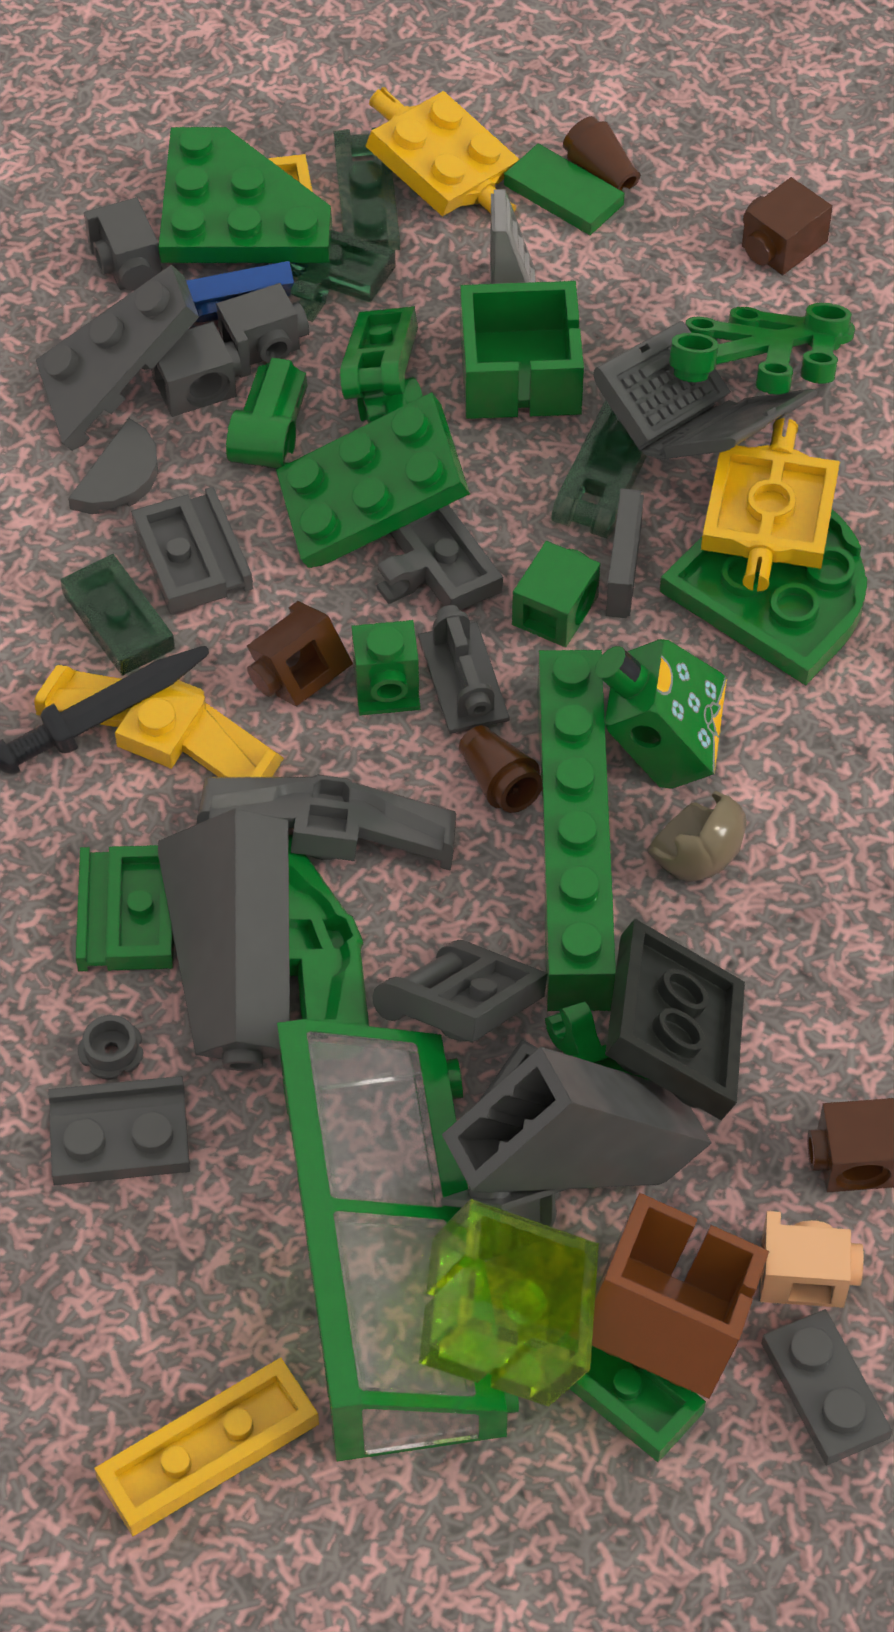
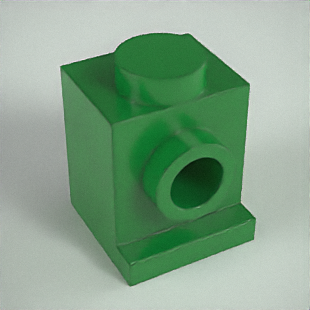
[351,620,421,716]

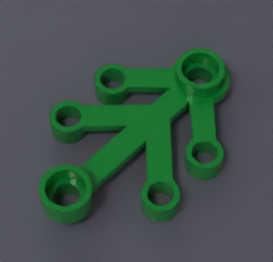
[669,303,855,395]

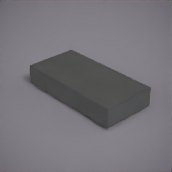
[606,488,644,618]

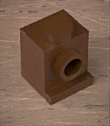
[247,601,353,707]

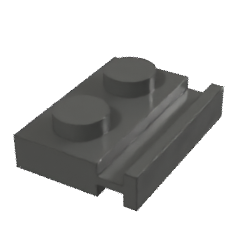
[131,487,253,614]
[48,1076,190,1186]

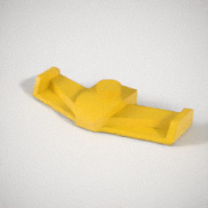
[34,665,284,777]

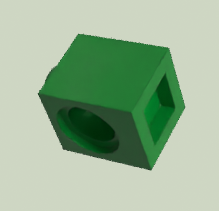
[512,541,601,648]

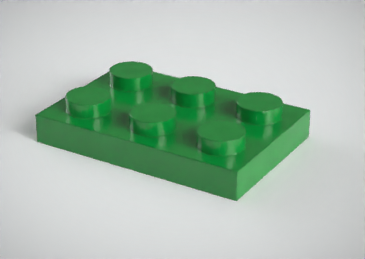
[276,392,470,568]

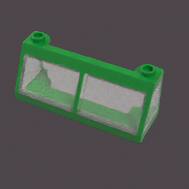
[277,1019,519,1462]

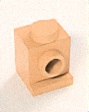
[760,1211,864,1308]

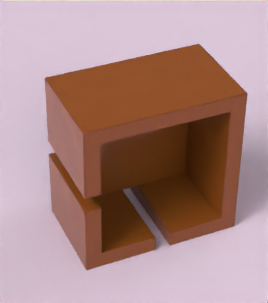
[577,1192,769,1399]

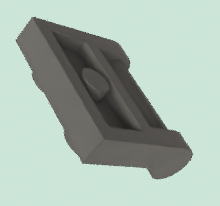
[372,940,548,1043]

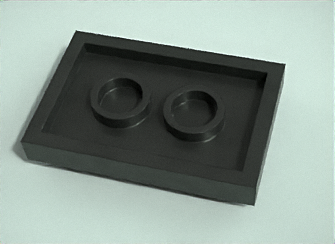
[605,918,745,1121]

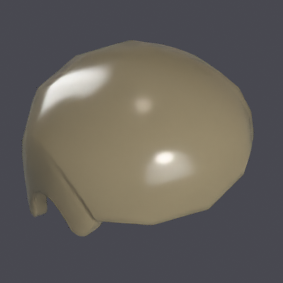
[647,791,747,882]

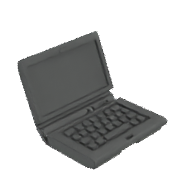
[593,321,817,459]

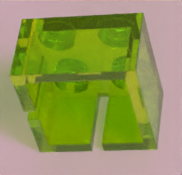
[419,1199,599,1407]

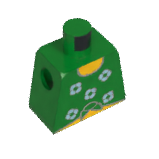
[596,639,727,789]

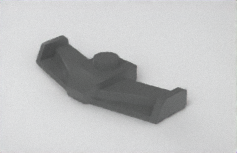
[196,774,457,871]

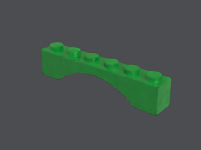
[537,650,616,1011]

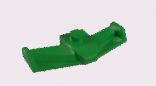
[288,835,369,1053]

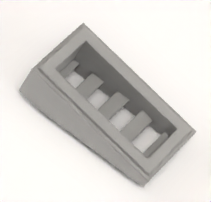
[490,189,536,284]

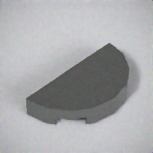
[68,418,158,514]

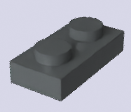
[761,1309,893,1466]

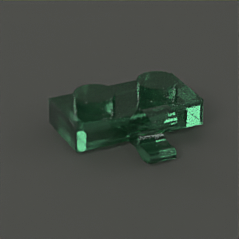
[270,230,396,322]

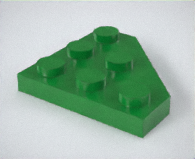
[159,127,332,263]

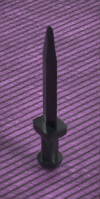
[0,646,209,774]

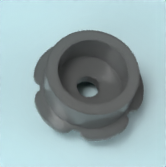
[78,1015,144,1079]

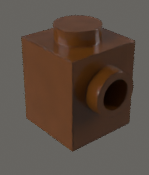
[742,177,833,275]

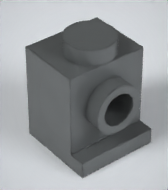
[84,197,162,291]
[216,283,309,378]

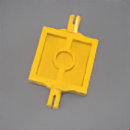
[365,87,520,217]
[701,418,840,591]

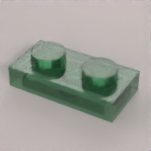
[60,554,175,676]

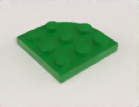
[660,509,867,686]

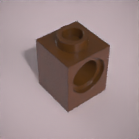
[807,1098,894,1192]

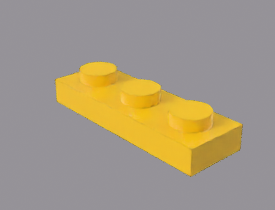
[94,1357,319,1537]

